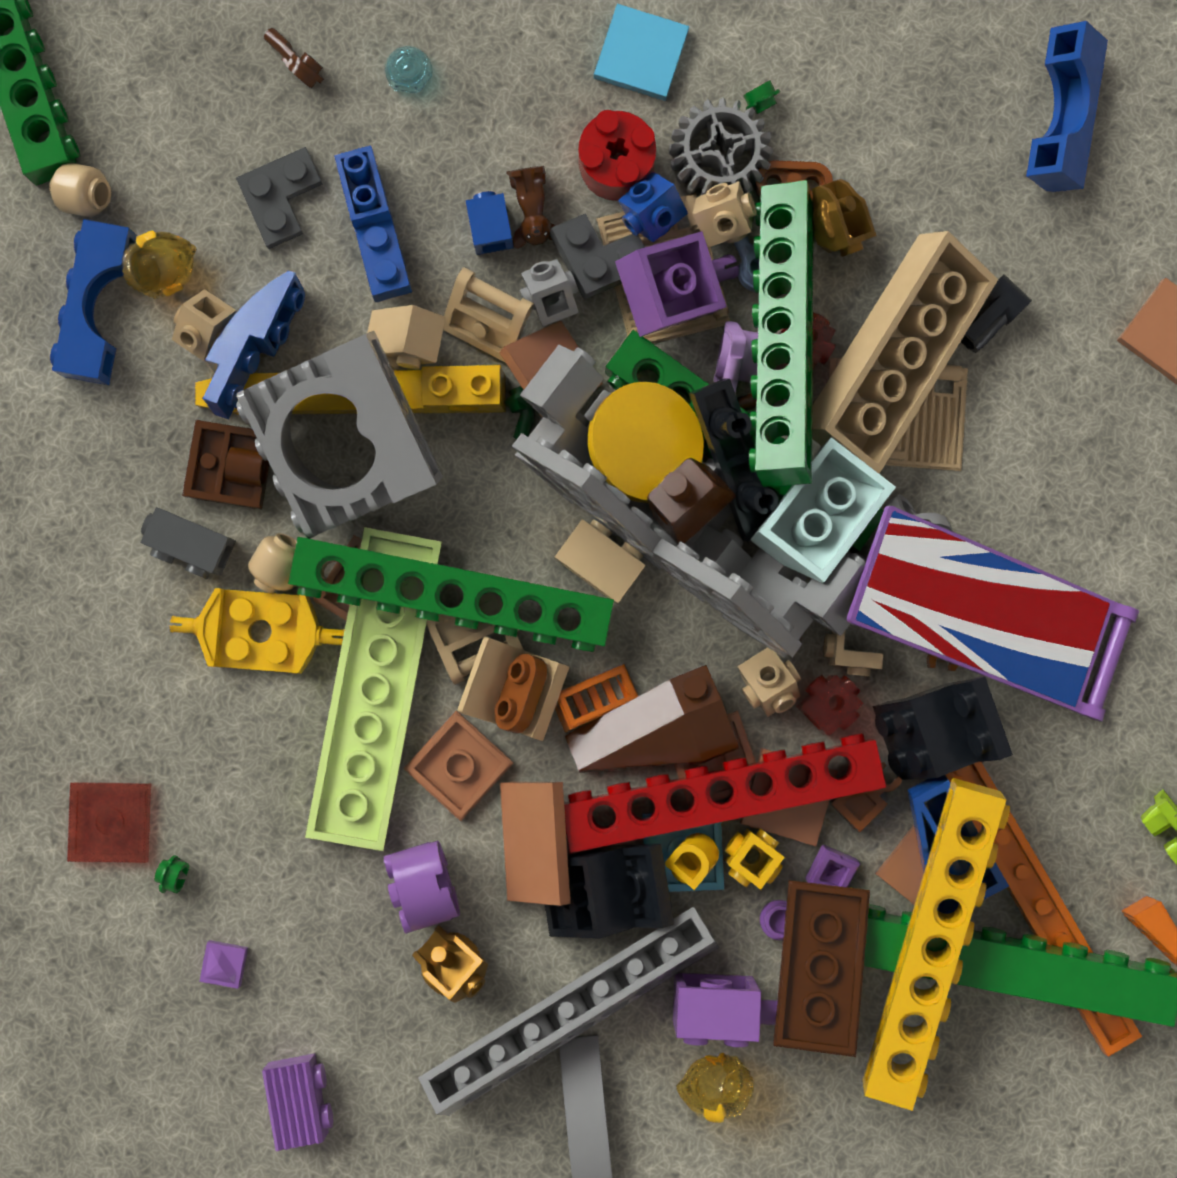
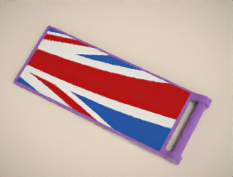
[847,506,1139,722]

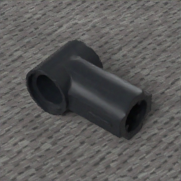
[961,274,1032,353]

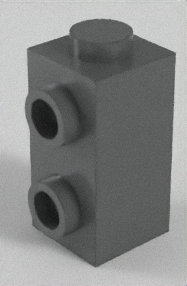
[140,507,236,579]

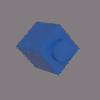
[465,191,514,255]

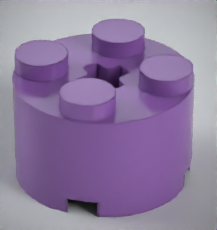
[384,841,460,934]

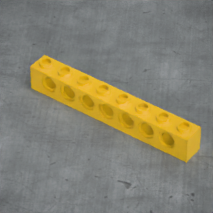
[862,777,1010,1111]

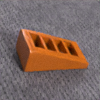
[555,664,638,732]
[1122,896,1177,966]

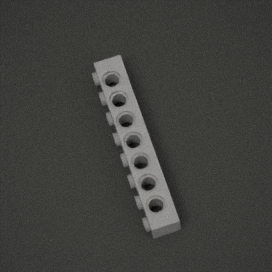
[418,907,720,1116]

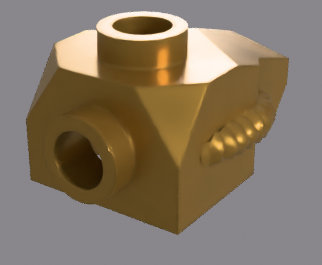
[812,179,877,257]
[412,925,488,1003]

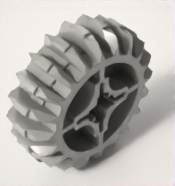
[669,97,773,196]

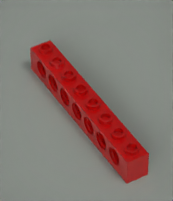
[564,733,886,853]

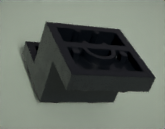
[873,677,1013,780]
[544,844,674,939]

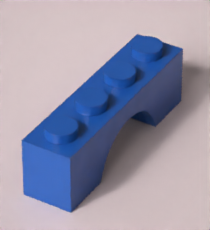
[1026,21,1108,192]
[50,219,138,386]

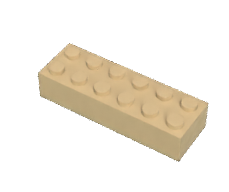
[812,231,998,474]

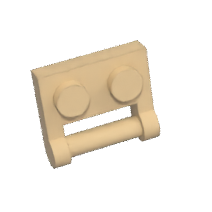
[443,267,534,363]
[426,593,524,685]

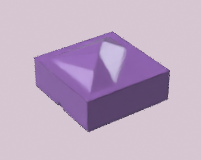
[805,844,860,887]
[199,940,248,989]

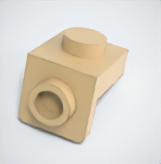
[823,630,883,677]

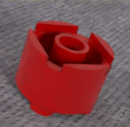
[578,110,656,201]

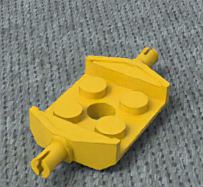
[170,588,345,674]

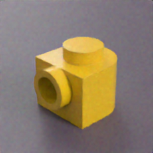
[665,833,719,890]

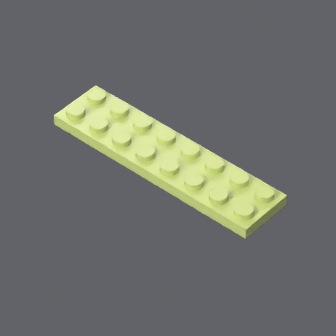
[305,527,442,851]

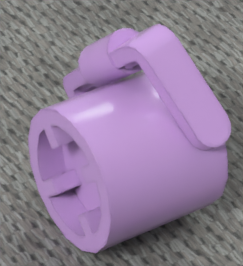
[713,321,758,392]

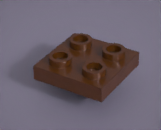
[182,420,270,510]

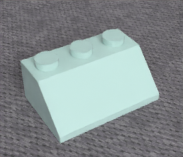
[751,437,896,583]

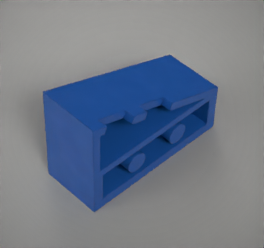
[907,775,1009,914]

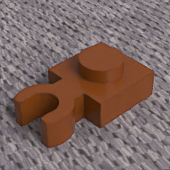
[830,762,902,833]

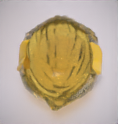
[122,230,197,299]
[676,1053,755,1123]

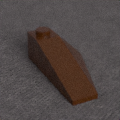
[565,665,739,773]

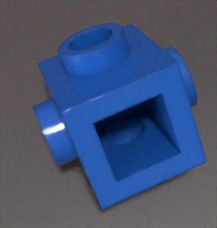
[618,171,688,242]

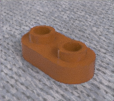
[754,160,833,198]
[495,654,547,734]

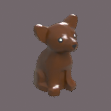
[506,166,556,249]

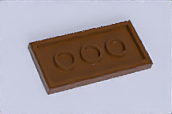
[773,880,870,1057]

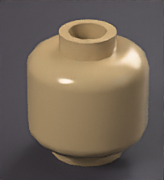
[49,163,111,218]
[248,533,297,593]

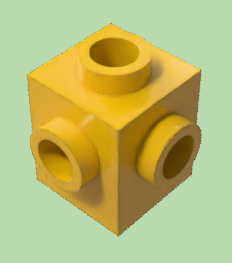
[724,828,785,890]

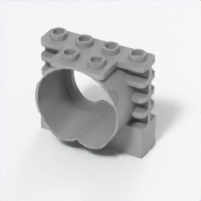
[237,331,443,539]

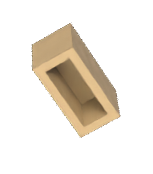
[367,305,446,370]
[555,519,646,605]

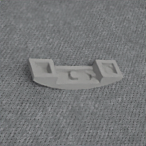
[560,1035,613,1178]

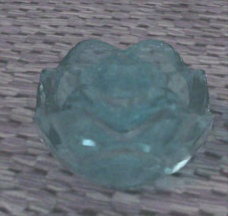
[384,46,433,93]

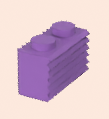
[262,1053,333,1151]

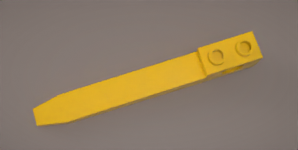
[195,365,506,414]

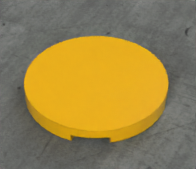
[588,382,704,503]

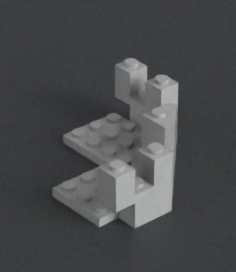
[512,345,866,658]

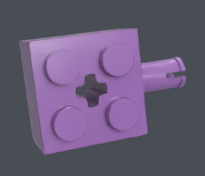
[615,231,739,337]
[672,973,777,1047]

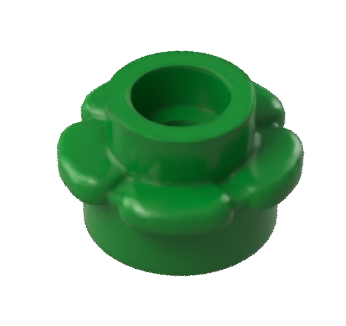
[743,80,780,114]
[154,855,189,894]

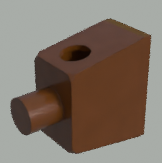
[647,458,737,544]

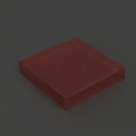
[67,782,151,863]

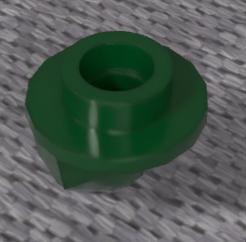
[504,386,535,439]

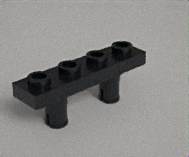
[689,378,779,542]

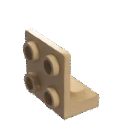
[458,637,569,741]

